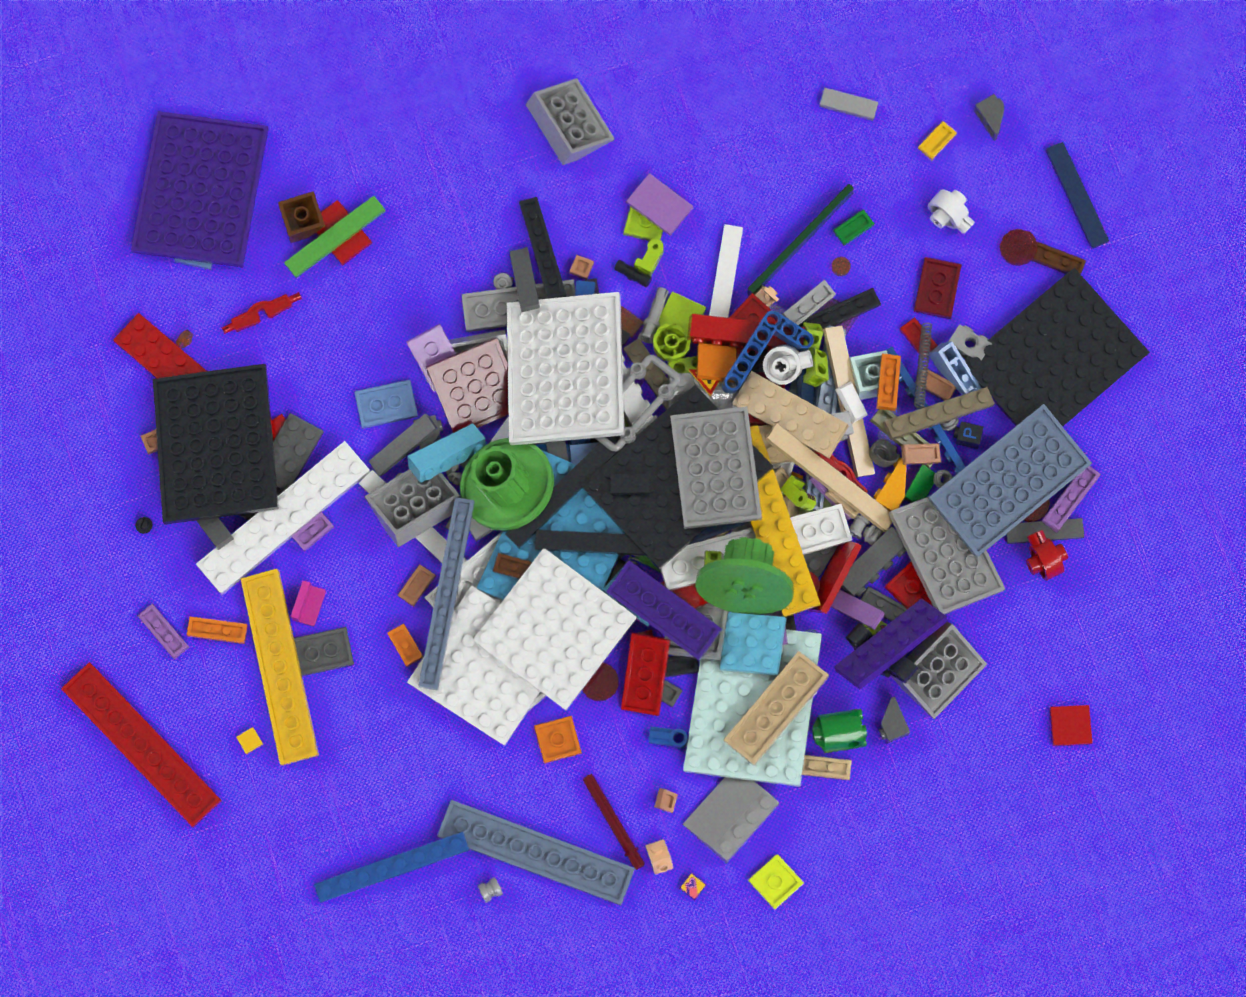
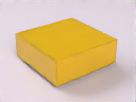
[236,727,263,754]

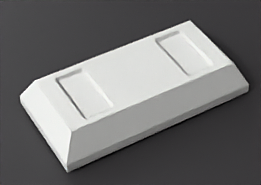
[835,381,868,423]

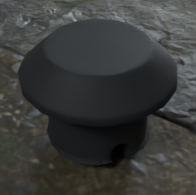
[135,517,153,534]

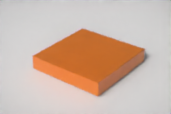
[697,343,736,383]
[534,716,582,764]

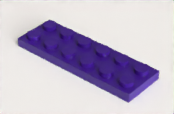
[606,560,722,661]
[834,598,948,689]

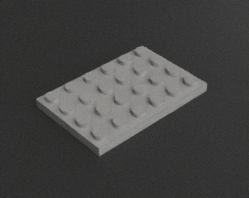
[670,407,762,529]
[888,497,1005,615]

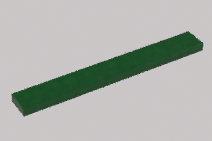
[747,184,854,296]

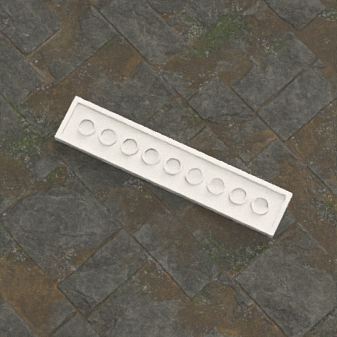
[660,504,852,591]

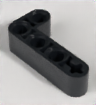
[846,623,918,684]

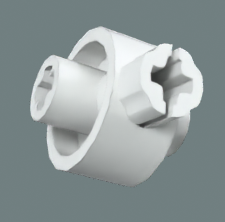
[928,189,975,234]
[763,345,813,384]

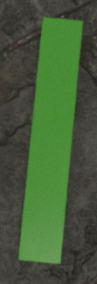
[284,196,386,278]

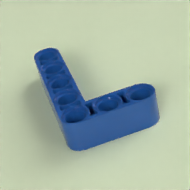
[722,311,814,394]

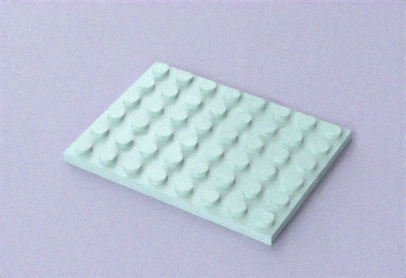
[683,630,822,787]

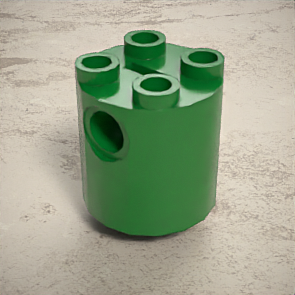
[812,708,867,753]

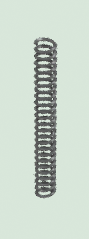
[914,323,933,408]

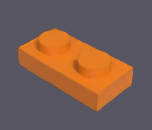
[387,624,423,667]

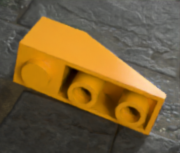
[873,457,907,511]

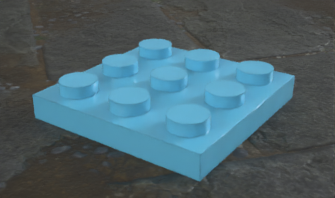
[720,612,786,675]

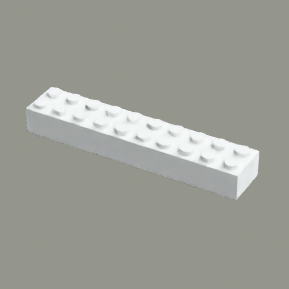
[196,441,370,595]

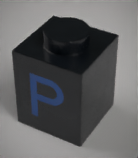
[953,421,984,449]

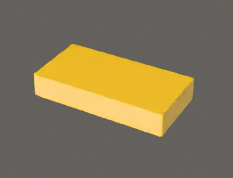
[918,121,957,161]

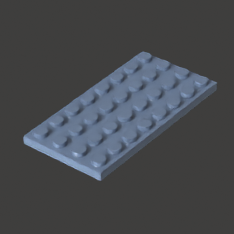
[928,404,1092,558]

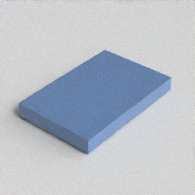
[354,380,418,429]

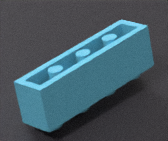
[408,424,486,483]

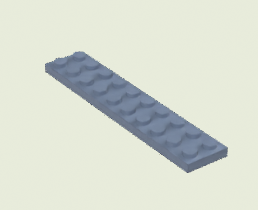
[437,800,635,906]

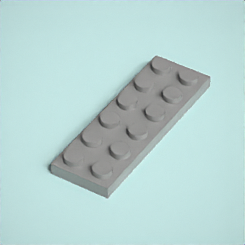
[461,279,575,332]

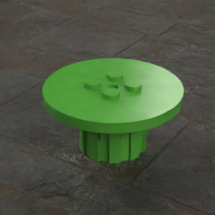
[460,438,554,531]
[696,537,794,615]

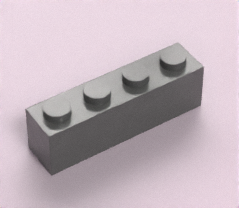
[841,527,906,597]

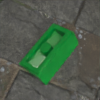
[904,464,935,503]

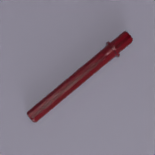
[583,774,645,870]

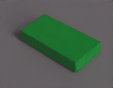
[833,209,875,246]

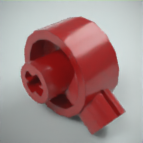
[1026,530,1068,581]

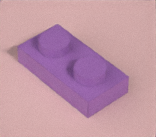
[292,512,334,552]

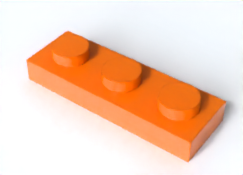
[876,353,901,411]
[187,616,248,644]

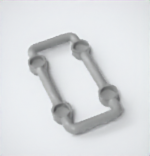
[595,355,681,452]

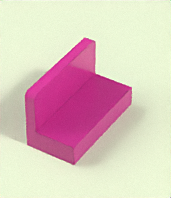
[291,580,326,626]

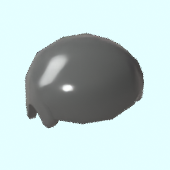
[870,439,900,468]

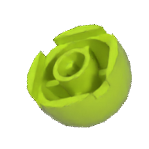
[652,323,691,362]

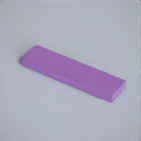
[1041,466,1101,533]

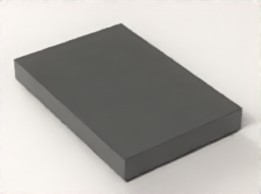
[294,627,354,676]

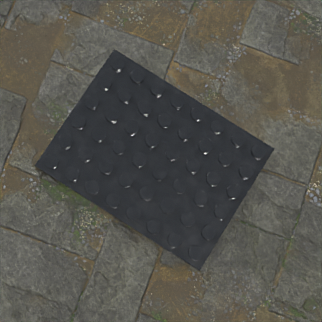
[964,268,1150,427]
[153,363,279,525]
[581,385,774,570]

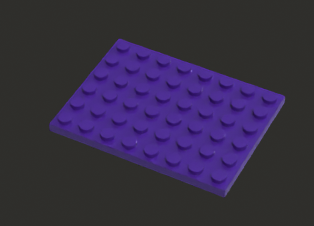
[131,111,269,268]

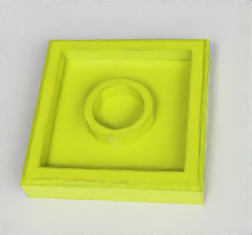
[748,854,804,910]

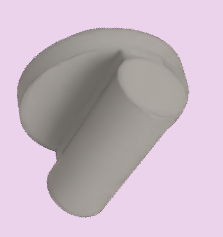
[493,273,513,289]
[863,525,883,545]

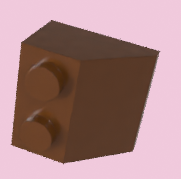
[278,191,325,243]

